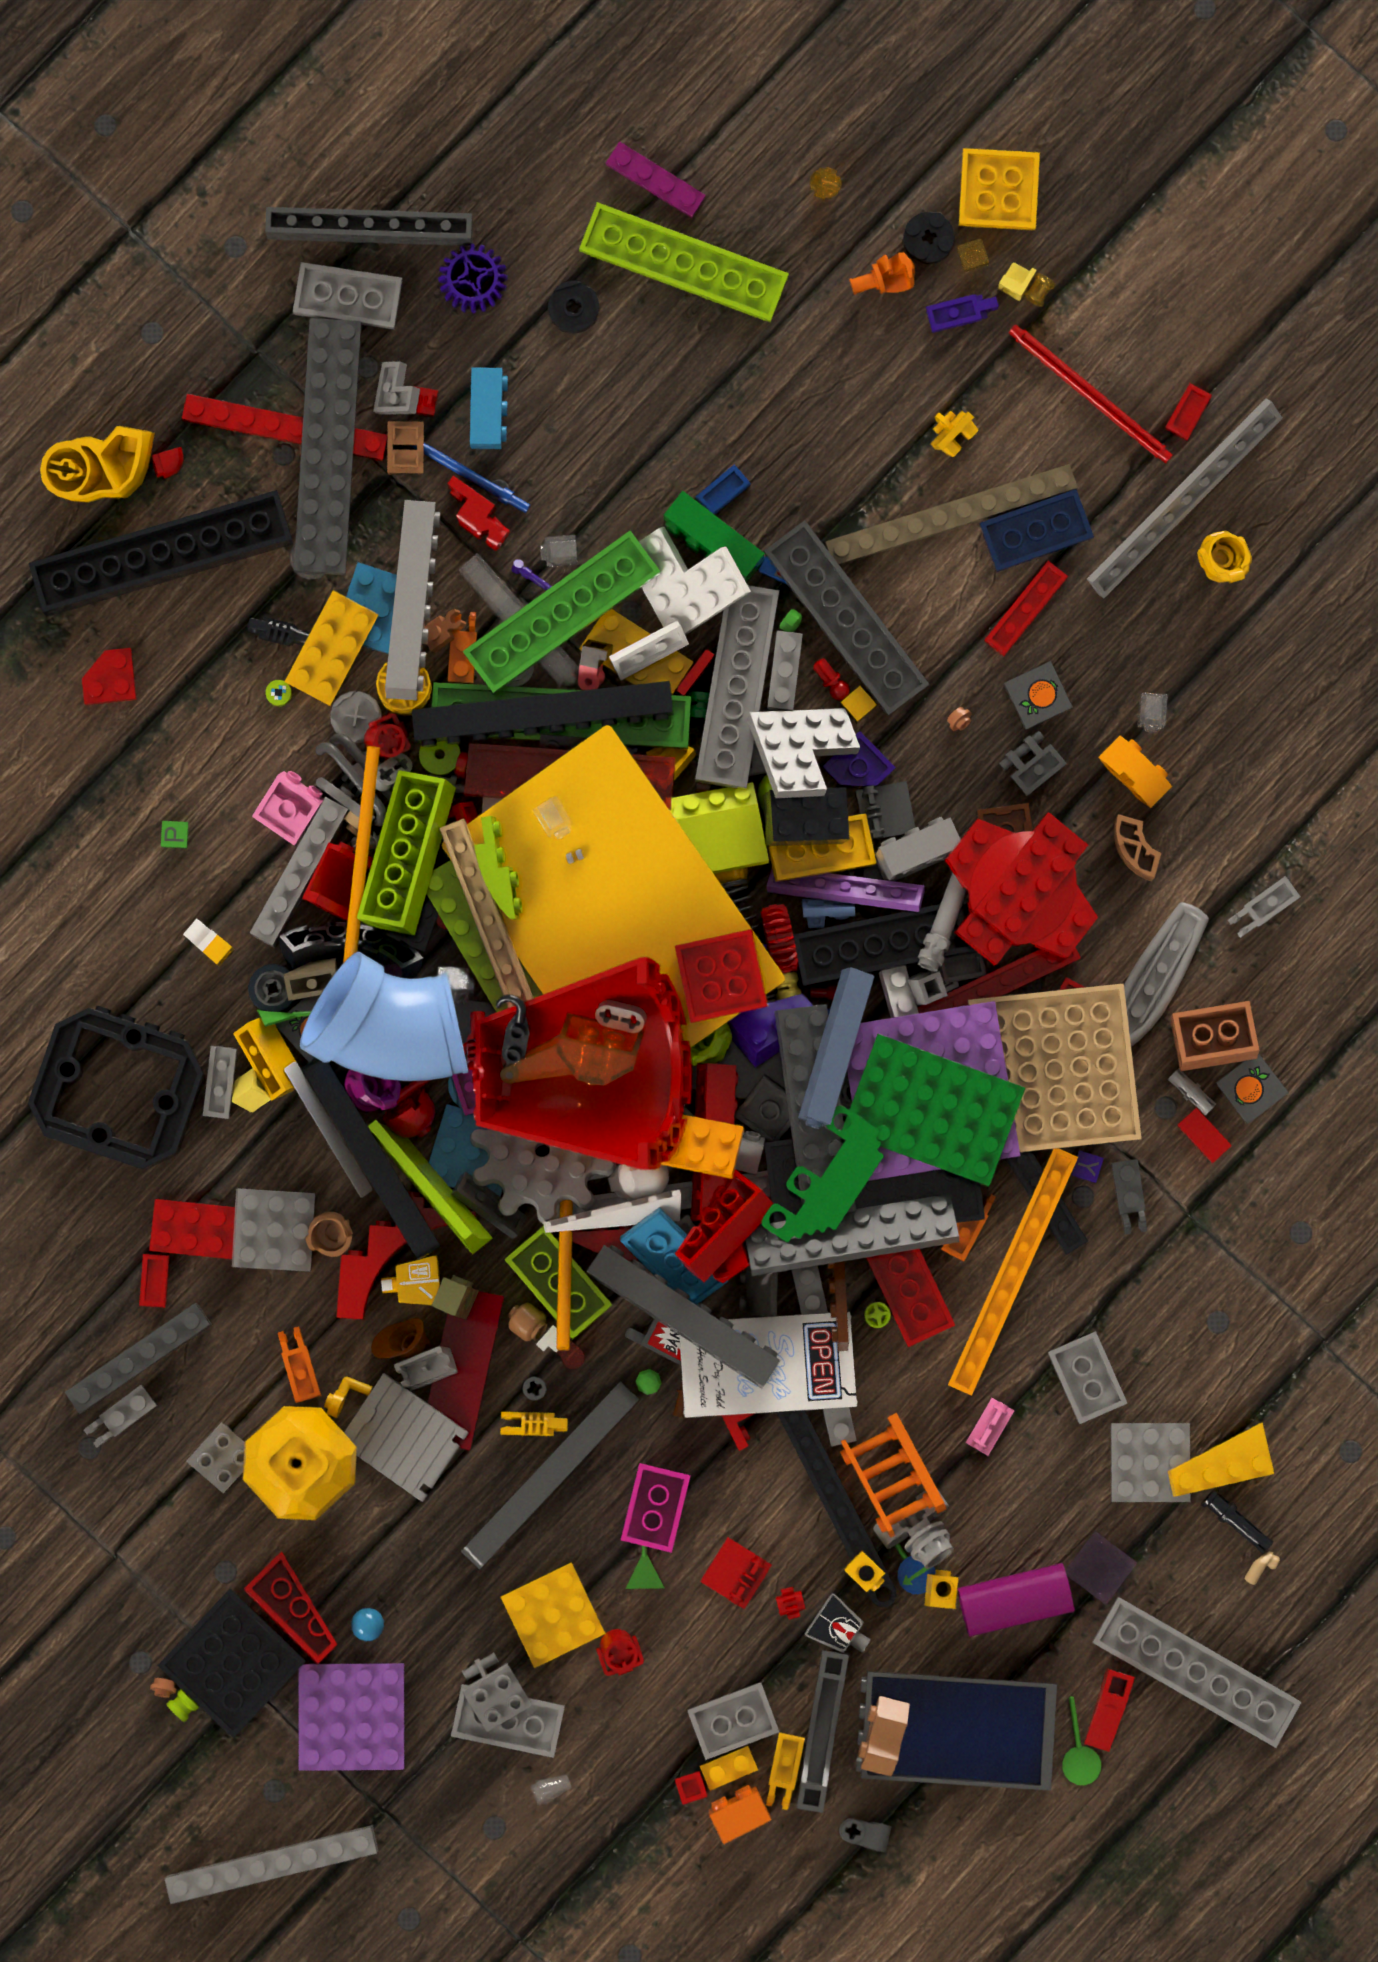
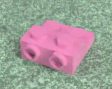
[252,771,324,845]

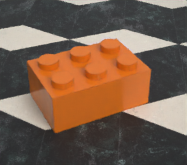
[709,1784,771,1844]

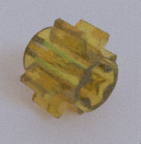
[810,167,841,200]

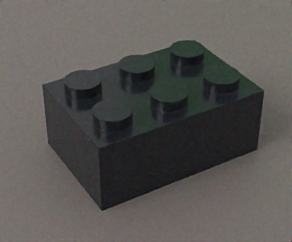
[763,788,850,846]

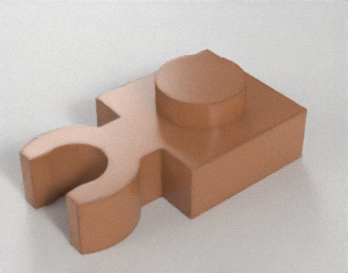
[425,609,466,652]

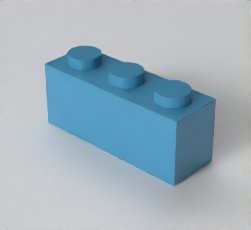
[470,368,508,449]

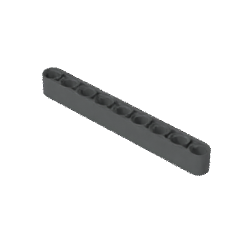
[461,1381,640,1570]

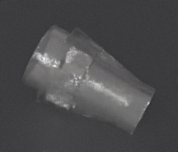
[530,1774,571,1805]

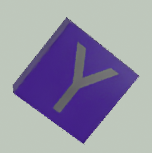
[1071,1150,1104,1183]

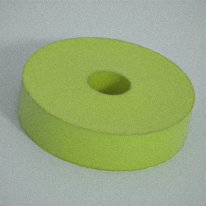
[419,741,460,776]

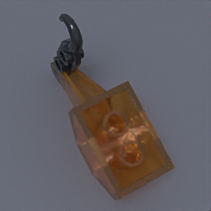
[496,995,645,1086]

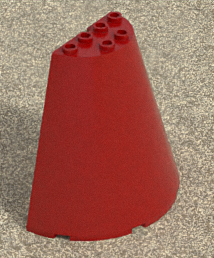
[473,957,692,1170]

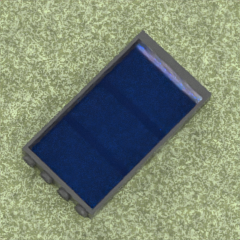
[856,1671,1057,1791]

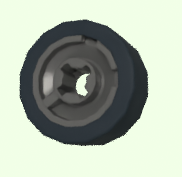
[248,964,296,1012]

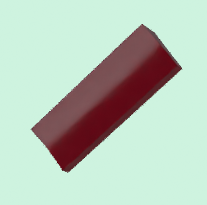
[428,1291,505,1450]

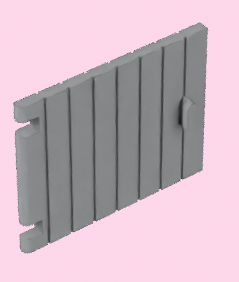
[344,1373,469,1502]

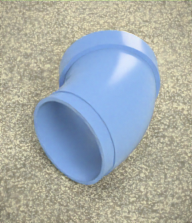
[300,952,468,1081]

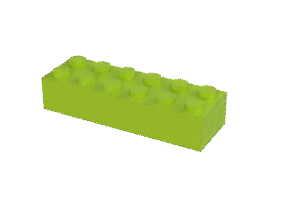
[357,770,456,936]

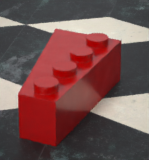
[244,1551,337,1664]

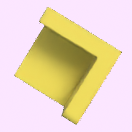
[998,263,1036,301]
[232,1068,271,1112]

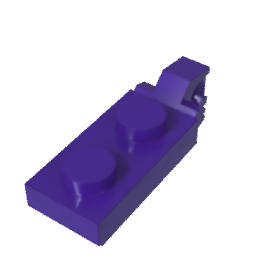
[926,294,999,333]

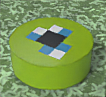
[266,680,292,707]

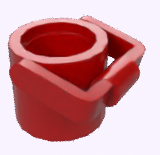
[364,712,411,761]
[596,1629,644,1676]

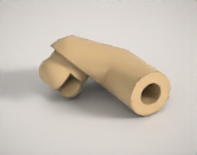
[1244,1552,1280,1585]

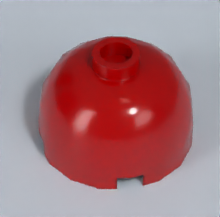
[383,1089,436,1138]

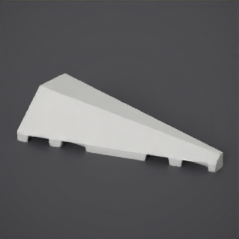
[543,1189,681,1233]

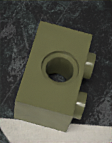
[432,1275,479,1320]

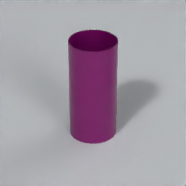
[957,1563,1074,1637]

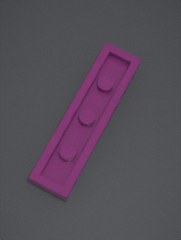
[606,141,706,218]

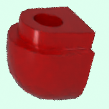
[150,447,184,479]

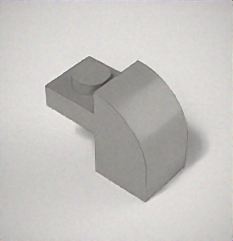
[908,970,959,1005]

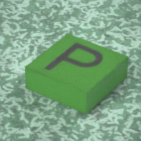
[161,821,189,849]

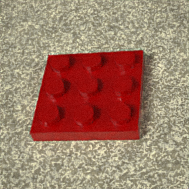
[675,929,769,1023]

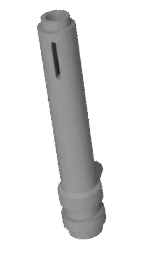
[918,872,967,971]

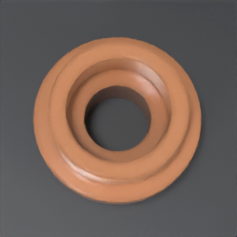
[947,707,971,731]
[150,1678,177,1698]

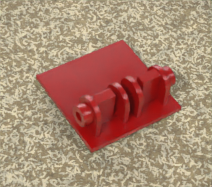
[700,1537,772,1609]

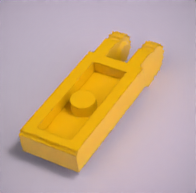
[766,1732,805,1810]

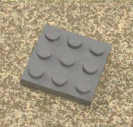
[232,1189,315,1272]
[1110,1423,1190,1502]

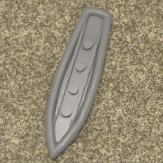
[1124,902,1209,1047]

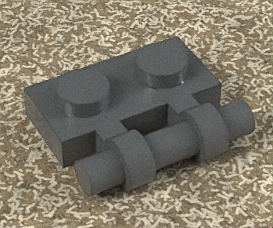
[999,731,1067,797]

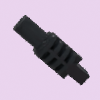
[247,617,310,646]

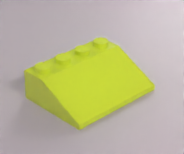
[663,782,769,874]

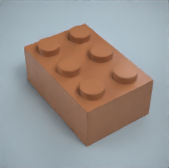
[1171,1001,1259,1071]

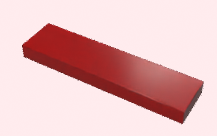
[984,560,1068,657]

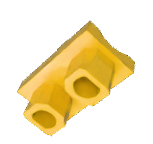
[930,411,978,457]

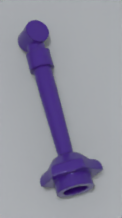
[511,559,552,591]

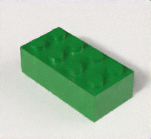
[664,491,765,584]

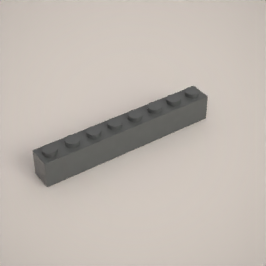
[265,207,473,246]
[586,1245,780,1389]

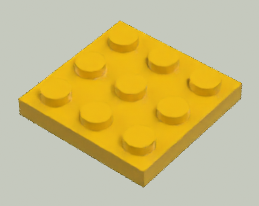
[959,148,1040,230]
[501,1562,605,1668]

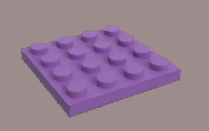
[299,1663,405,1771]

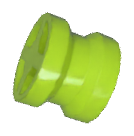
[864,1302,891,1328]
[166,1689,199,1722]

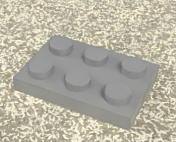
[1047,1331,1127,1424]
[687,1682,779,1760]

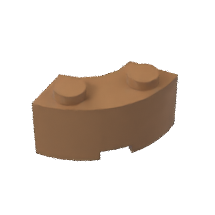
[1114,814,1161,881]
[858,1696,910,1776]

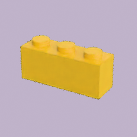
[233,1018,296,1101]

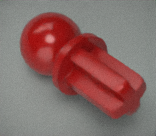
[813,658,850,701]

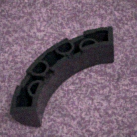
[278,922,423,979]

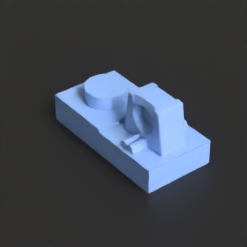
[802,898,855,928]

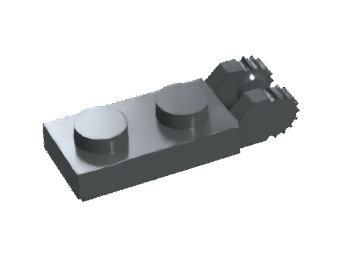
[1111,1159,1147,1235]

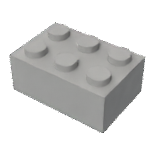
[875,817,961,882]

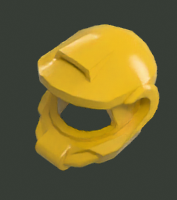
[1197,531,1252,583]

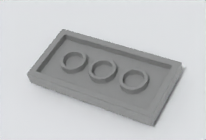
[293,262,403,330]
[451,1684,565,1758]

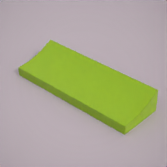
[368,1120,492,1255]

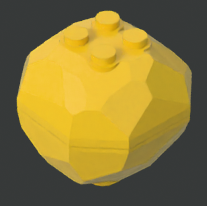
[243,1406,357,1520]

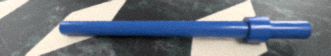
[409,442,531,514]

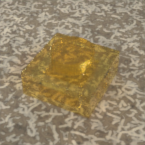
[956,239,989,272]

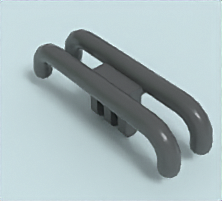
[315,734,393,827]

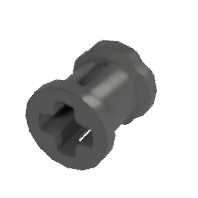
[523,1377,547,1400]

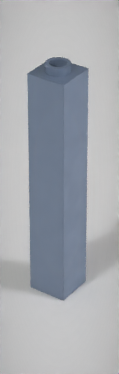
[798,967,874,1129]

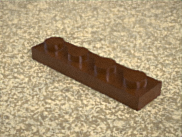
[828,1261,849,1351]

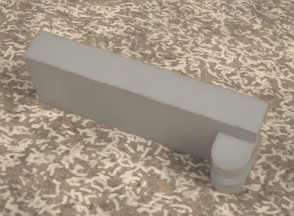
[203,1046,238,1119]

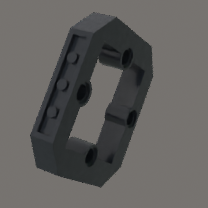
[28,1006,205,1170]

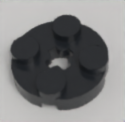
[903,212,955,264]
[548,281,599,333]

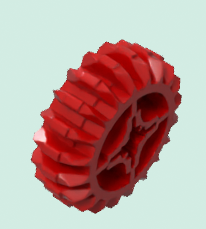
[761,904,799,974]

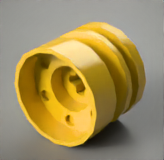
[376,662,432,717]

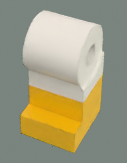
[183,918,234,967]

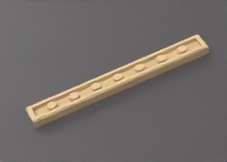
[439,819,533,1008]

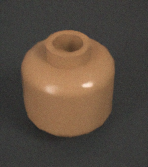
[508,1303,548,1341]

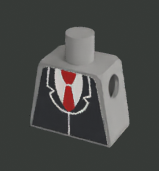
[804,1593,871,1653]

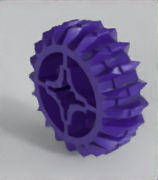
[438,244,508,313]

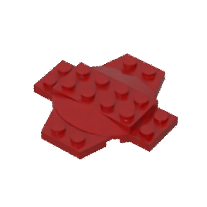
[945,812,1098,966]

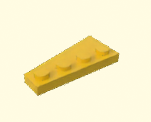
[1168,1423,1274,1497]

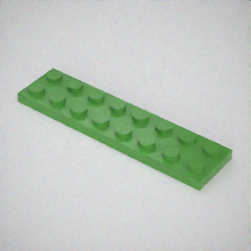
[463,531,661,694]

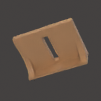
[387,421,424,475]

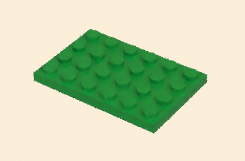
[842,1034,1026,1187]

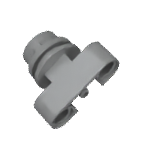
[873,1489,954,1569]

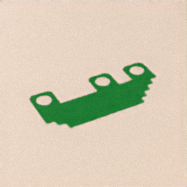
[762,1106,884,1242]

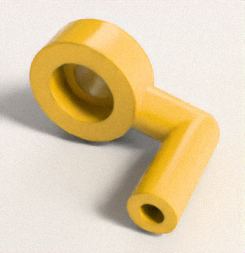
[324,1377,373,1418]

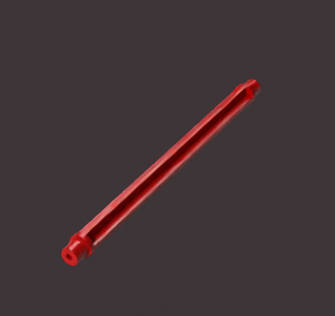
[1008,324,1173,464]

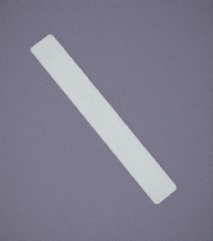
[284,1062,372,1198]

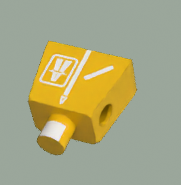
[381,1256,440,1306]

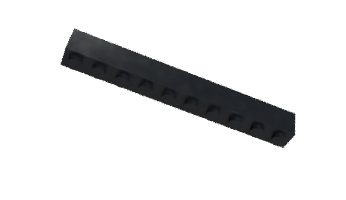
[412,681,674,747]

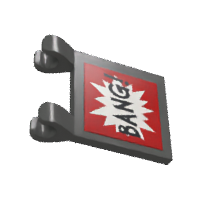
[625,1319,681,1365]

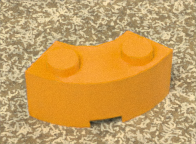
[1098,736,1172,808]

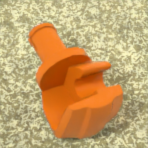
[849,253,915,295]

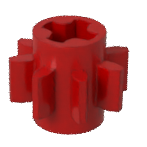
[775,1586,806,1620]

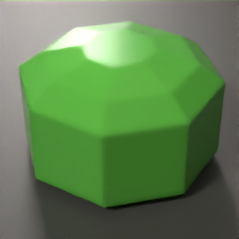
[779,609,802,632]
[636,1369,661,1395]

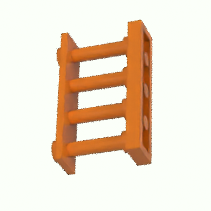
[840,1413,946,1538]

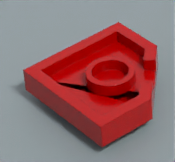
[82,648,137,705]

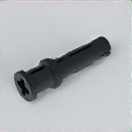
[1201,1487,1274,1554]

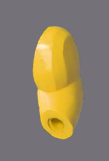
[40,426,155,503]

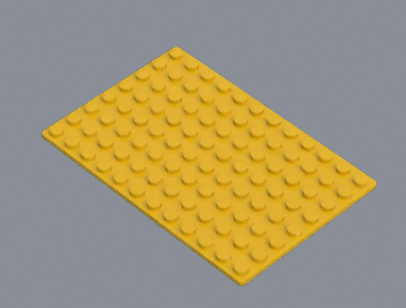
[442,725,785,1048]

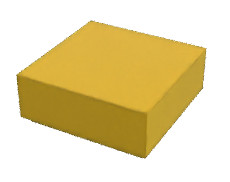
[840,686,877,723]

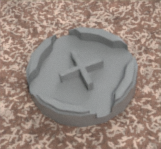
[330,691,382,743]

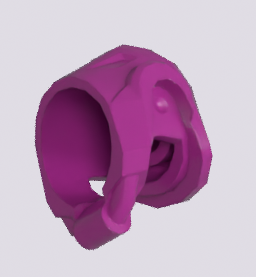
[345,1069,401,1112]

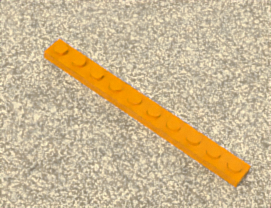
[948,1148,1078,1396]

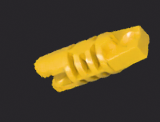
[500,1412,568,1436]

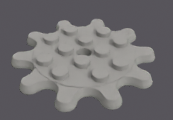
[470,1129,616,1223]

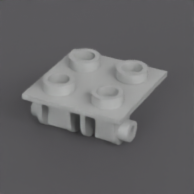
[186,1422,245,1493]

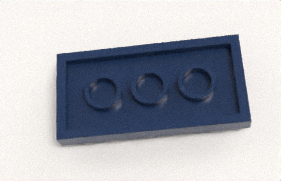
[979,489,1094,573]

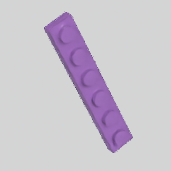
[767,868,925,912]

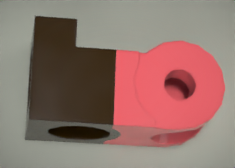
[578,639,613,690]

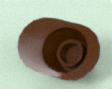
[371,1318,431,1360]

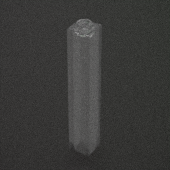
[458,553,579,689]

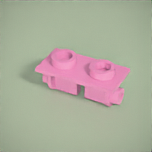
[966,1398,1014,1456]

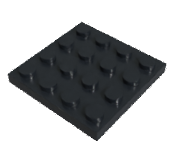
[157,1588,307,1738]

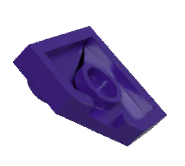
[822,731,895,787]

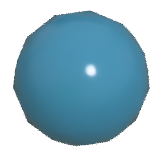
[351,1608,384,1641]

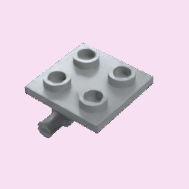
[462,1652,532,1732]

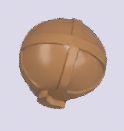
[305,1212,353,1257]

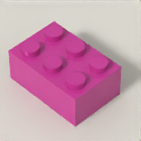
[621,1463,690,1553]

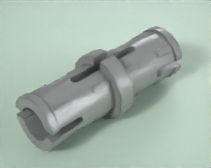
[1167,1068,1216,1116]

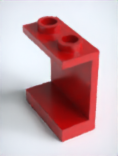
[302,842,373,921]

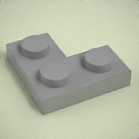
[373,362,420,415]

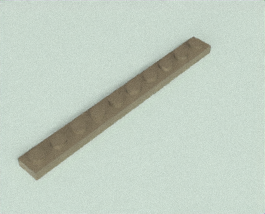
[825,464,1078,565]

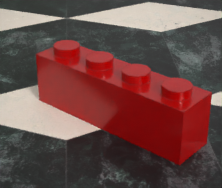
[675,1169,773,1282]

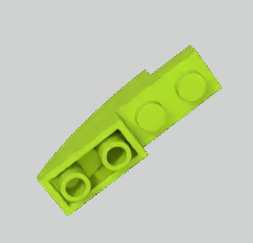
[474,816,522,920]

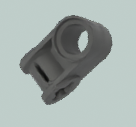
[839,1818,892,1852]

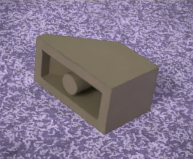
[284,958,338,1000]

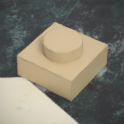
[344,811,372,837]

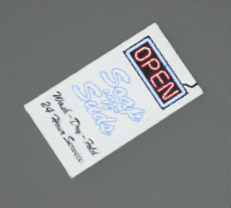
[679,1312,858,1418]

